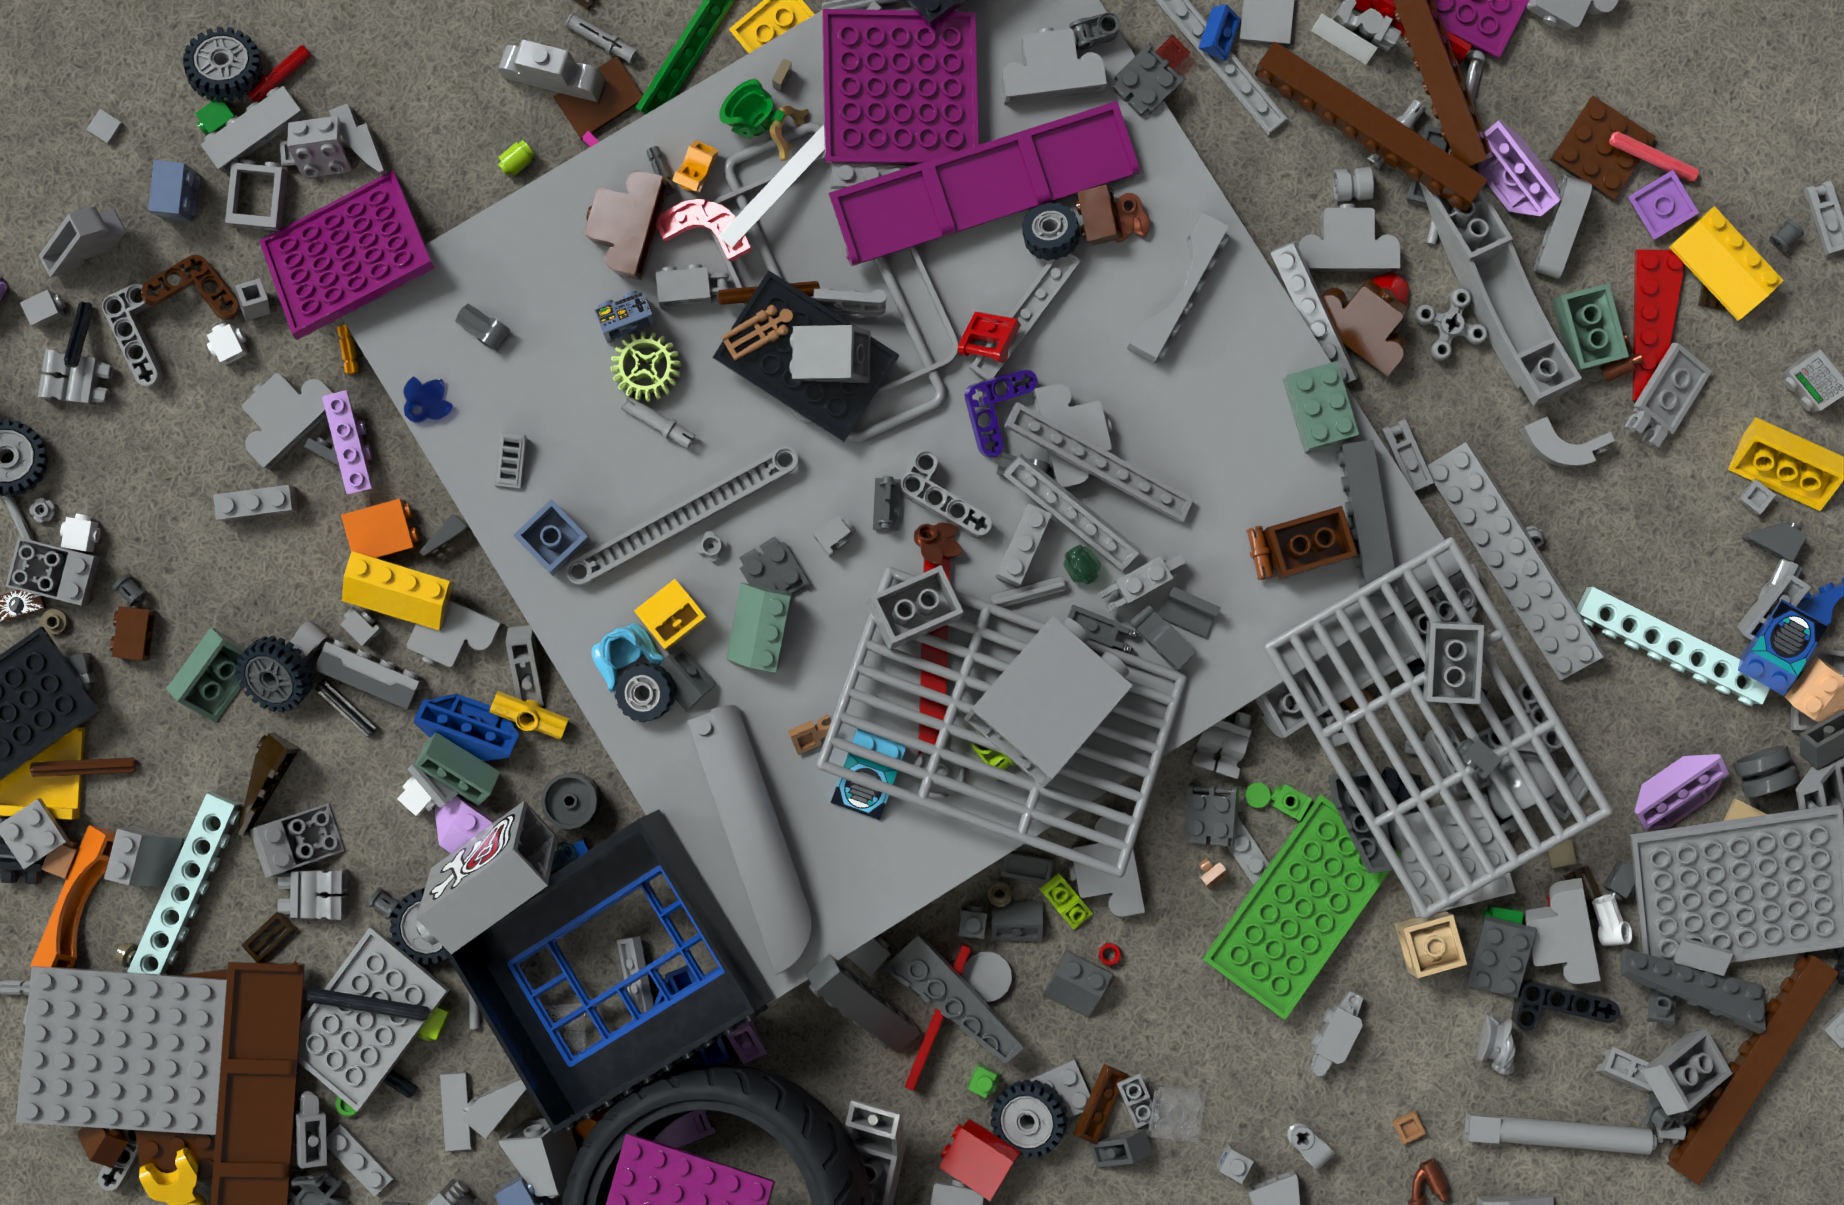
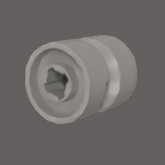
[1333,167,1374,203]

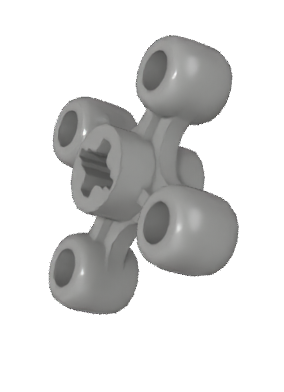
[1414,288,1487,361]

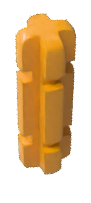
[337,324,359,374]

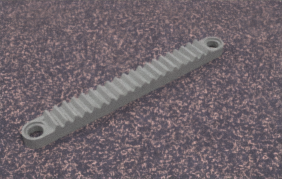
[566,446,798,586]

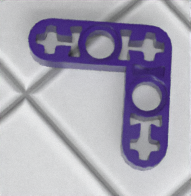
[964,370,1038,457]

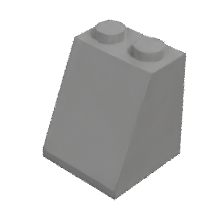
[789,325,871,383]
[104,825,184,887]
[499,1118,578,1198]

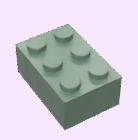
[1283,361,1359,453]

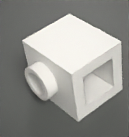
[207,323,249,365]
[60,514,101,552]
[397,776,436,816]

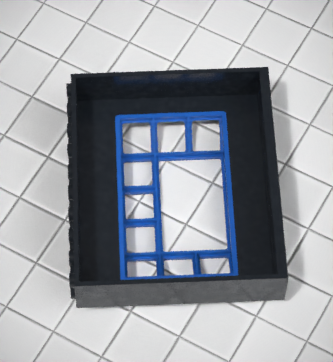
[442,809,774,1134]

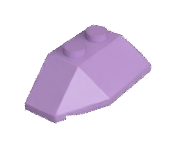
[1478,120,1562,216]
[1634,754,1729,831]
[435,795,496,853]

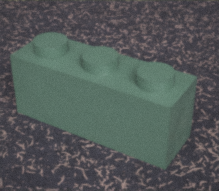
[414,732,500,806]

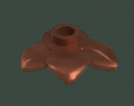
[1115,193,1150,243]
[914,522,963,565]

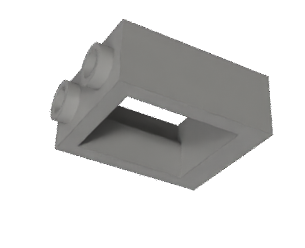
[225,159,288,231]

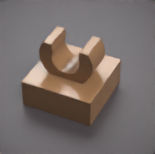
[1199,858,1229,890]

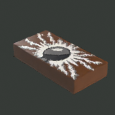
[0,590,47,623]

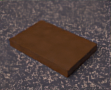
[554,56,642,140]

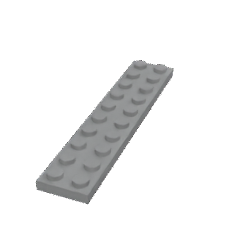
[1427,440,1606,681]

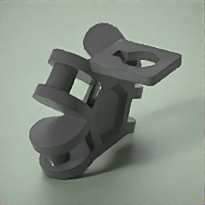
[288,1168,349,1205]

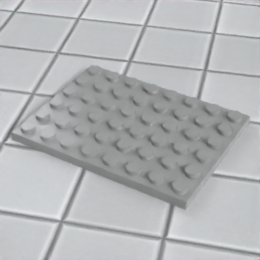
[1630,804,1844,963]
[16,966,227,1135]

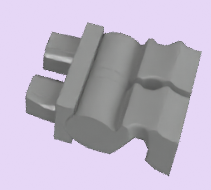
[1332,0,1401,52]
[38,349,114,405]
[1189,712,1252,780]
[278,869,348,920]

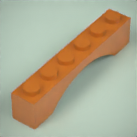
[30,825,116,968]

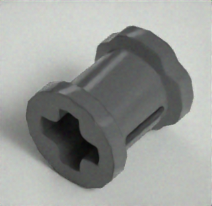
[1769,219,1804,253]
[112,573,147,607]
[367,887,400,920]

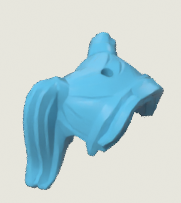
[592,623,665,693]

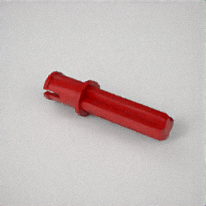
[246,45,311,102]

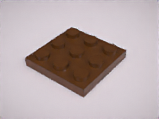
[1550,95,1656,201]

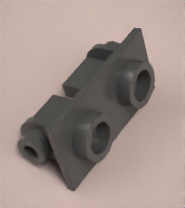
[873,476,901,531]

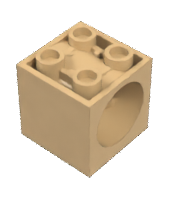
[1395,911,1467,978]

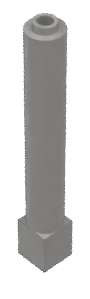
[1464,1112,1657,1155]

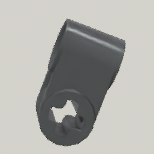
[1069,12,1120,50]

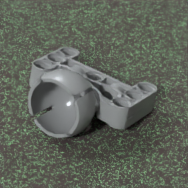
[1425,682,1563,819]

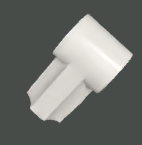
[1592,894,1632,946]

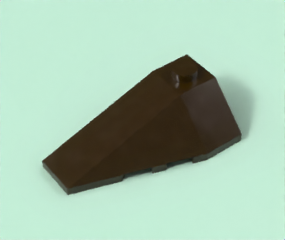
[238,733,300,837]

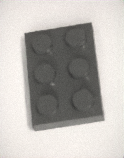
[1467,915,1536,998]

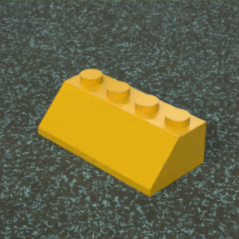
[1669,206,1784,321]
[1728,417,1844,511]
[342,551,455,631]

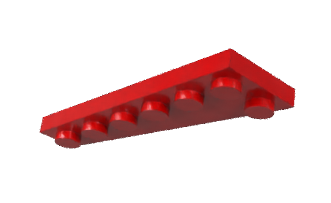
[1632,249,1685,401]

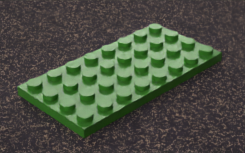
[1202,794,1402,1020]

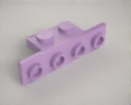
[322,390,373,495]

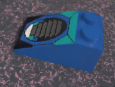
[1738,599,1828,696]

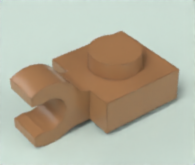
[788,715,831,755]

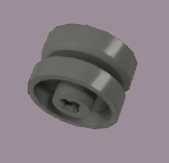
[1733,745,1800,798]
[541,772,601,829]

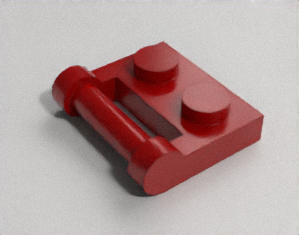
[958,312,1021,363]

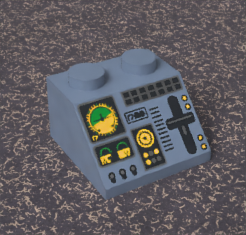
[594,291,655,343]

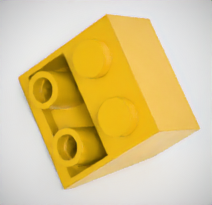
[634,579,707,652]

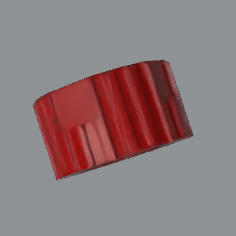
[1098,942,1121,966]

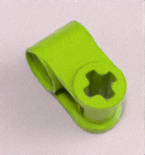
[970,732,1016,781]

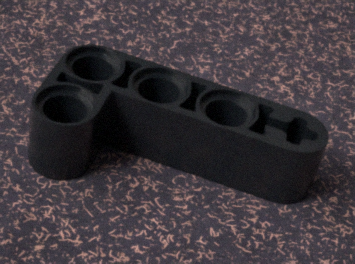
[1512,980,1620,1030]

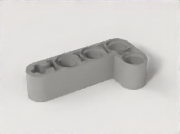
[1534,174,1592,279]
[102,284,164,388]
[901,450,992,538]

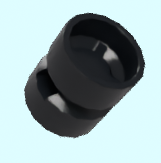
[1381,767,1421,804]

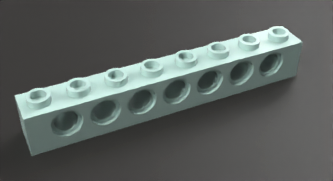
[1577,587,1770,707]
[127,792,241,975]

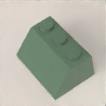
[1552,283,1629,371]
[726,583,792,673]
[166,627,245,722]

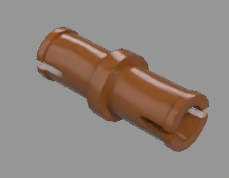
[1246,526,1274,580]

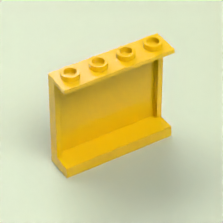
[0,727,85,820]

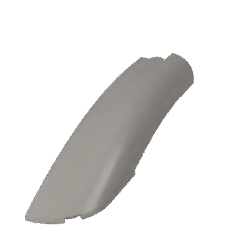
[1419,182,1582,406]
[1255,563,1480,738]
[687,705,812,975]

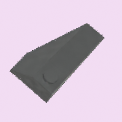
[1329,768,1394,873]

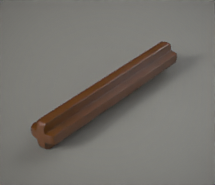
[717,281,820,305]
[30,757,136,777]

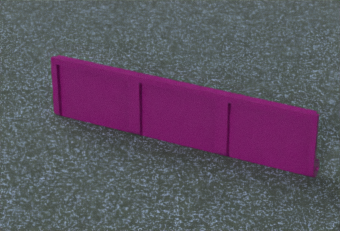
[828,101,1139,266]

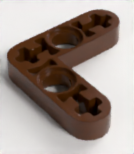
[141,255,238,320]

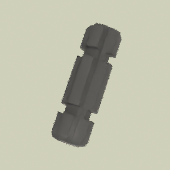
[646,146,676,196]

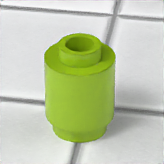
[497,140,536,177]

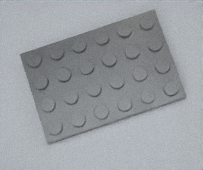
[298,926,450,1112]

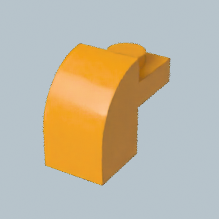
[672,140,719,193]

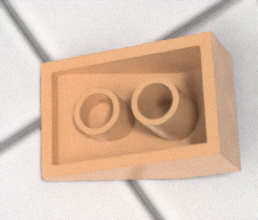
[1784,656,1844,723]

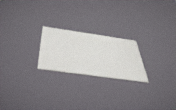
[1311,13,1377,65]

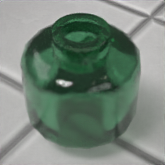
[1063,545,1102,585]

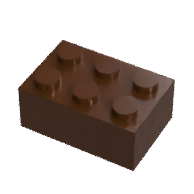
[1263,506,1357,580]

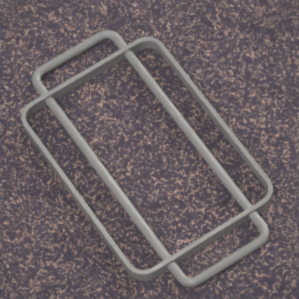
[710,122,958,442]

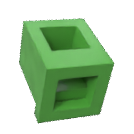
[1270,783,1312,821]
[967,1062,1001,1098]

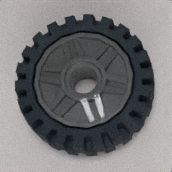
[236,636,314,712]

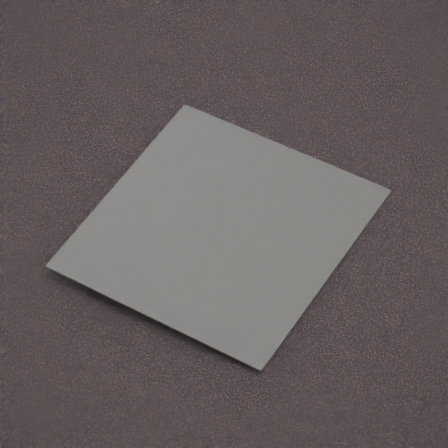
[341,0,1460,1005]

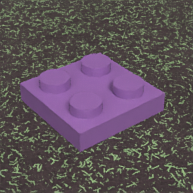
[1628,170,1699,240]

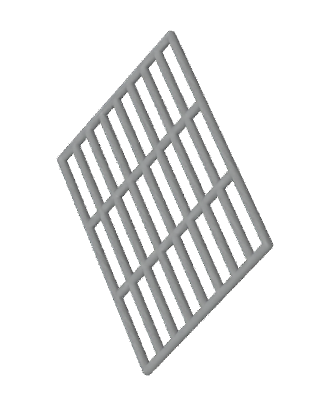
[1264,537,1613,919]
[816,567,1187,878]

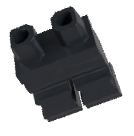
[0,816,46,884]

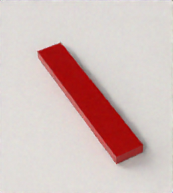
[905,943,971,1091]

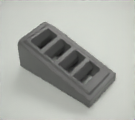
[420,514,470,557]

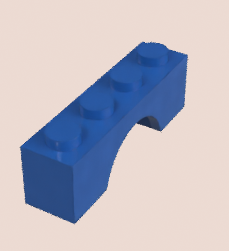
[1796,577,1844,624]

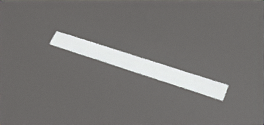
[718,125,825,248]

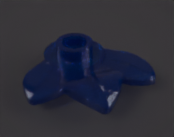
[403,377,453,423]

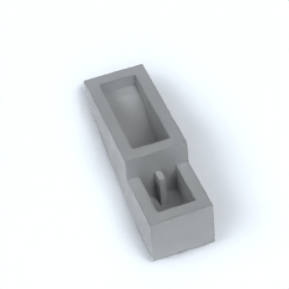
[329,103,388,176]

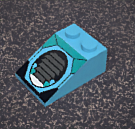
[831,728,906,820]

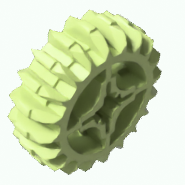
[610,332,681,402]

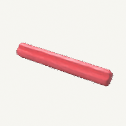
[1609,132,1699,182]

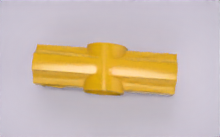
[489,691,569,740]

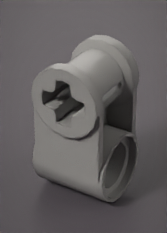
[289,620,329,660]
[1287,1123,1336,1171]

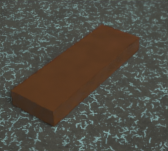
[1073,1064,1127,1144]

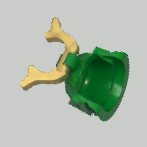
[719,78,809,161]

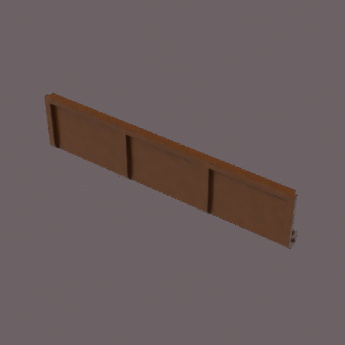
[210,961,305,1205]

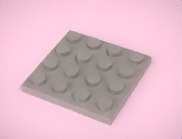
[1388,793,1516,918]

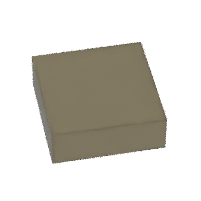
[772,59,792,92]
[1547,838,1577,869]

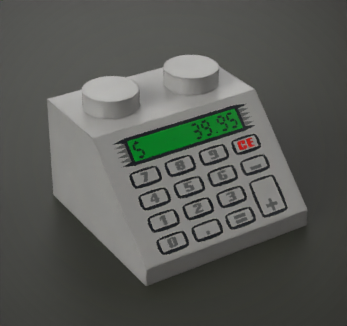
[1781,349,1844,413]

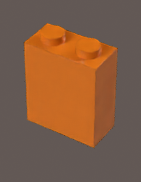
[341,498,419,559]

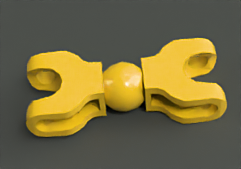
[139,1148,207,1205]

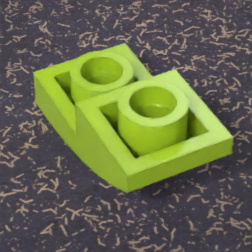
[1040,873,1093,930]

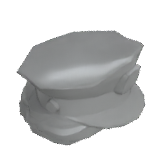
[1477,1013,1516,1075]

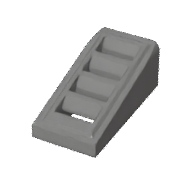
[494,432,528,489]

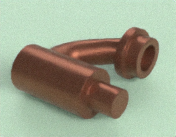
[1600,331,1644,383]
[1408,1158,1450,1205]

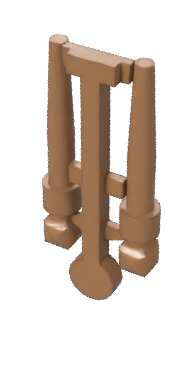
[721,305,793,360]

